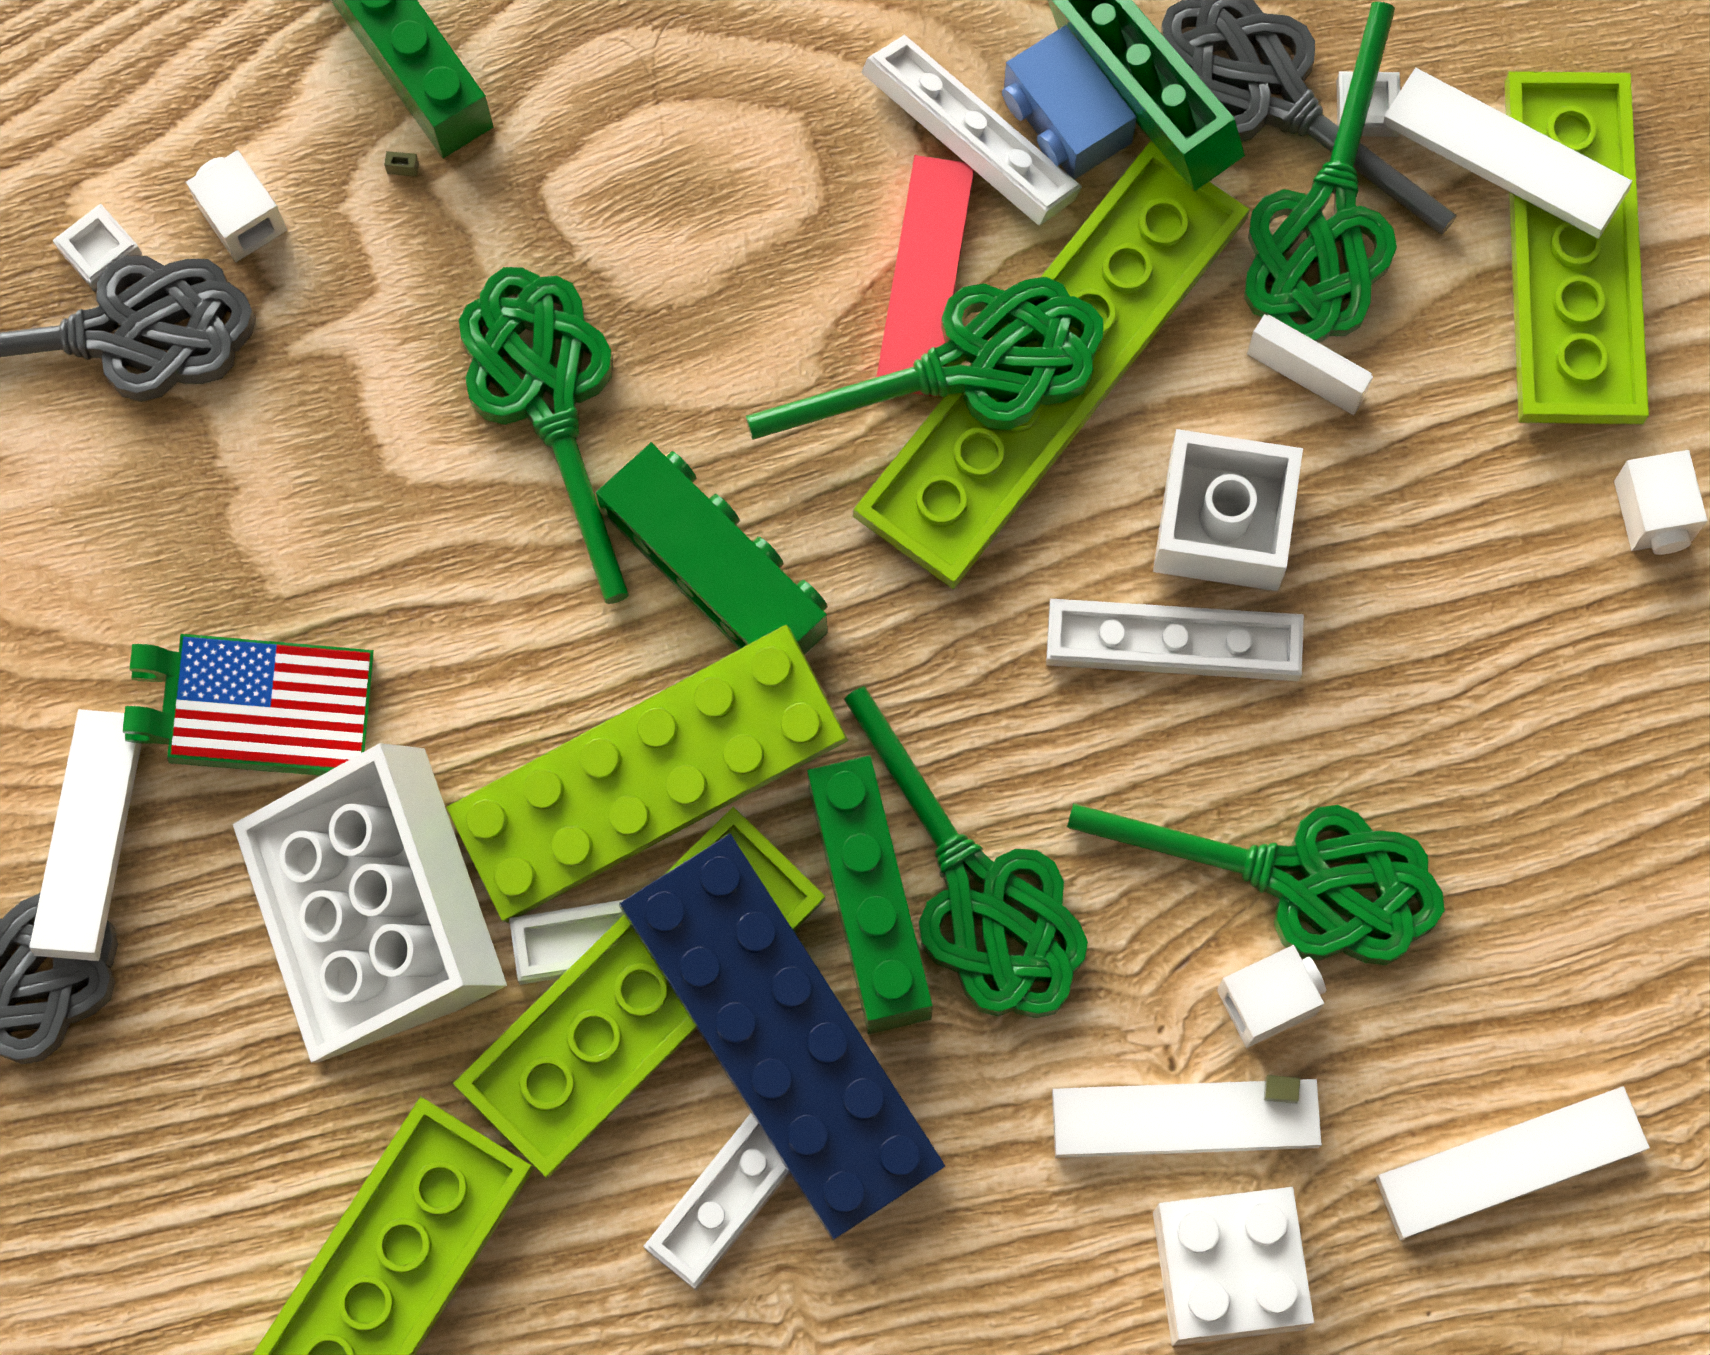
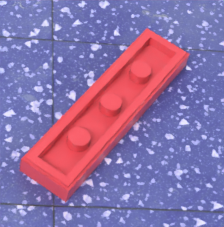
[876,155,974,397]

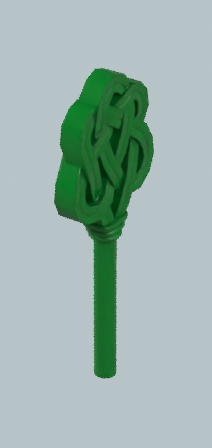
[1244,1,1397,343]
[458,267,629,604]
[745,277,1103,440]
[844,686,1088,1018]
[1067,803,1445,965]

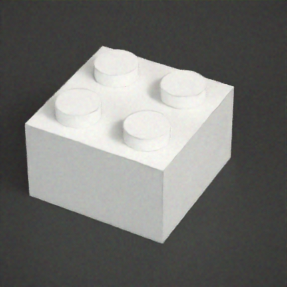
[1153,429,1303,591]
[1153,1187,1314,1346]

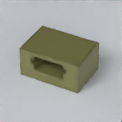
[384,151,419,177]
[1264,1075,1300,1104]

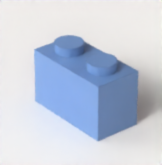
[1002,25,1137,180]

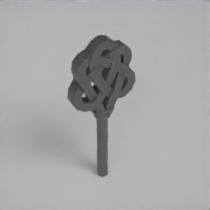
[1161,0,1457,235]
[0,256,256,402]
[0,893,118,1064]

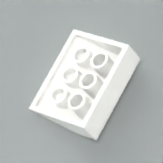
[233,743,507,1063]

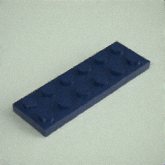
[619,834,945,1241]

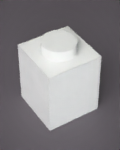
[186,150,288,262]
[1614,450,1708,555]
[1217,945,1326,1048]

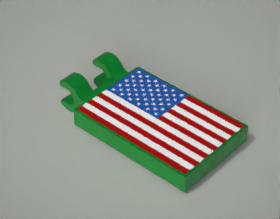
[122,634,374,776]

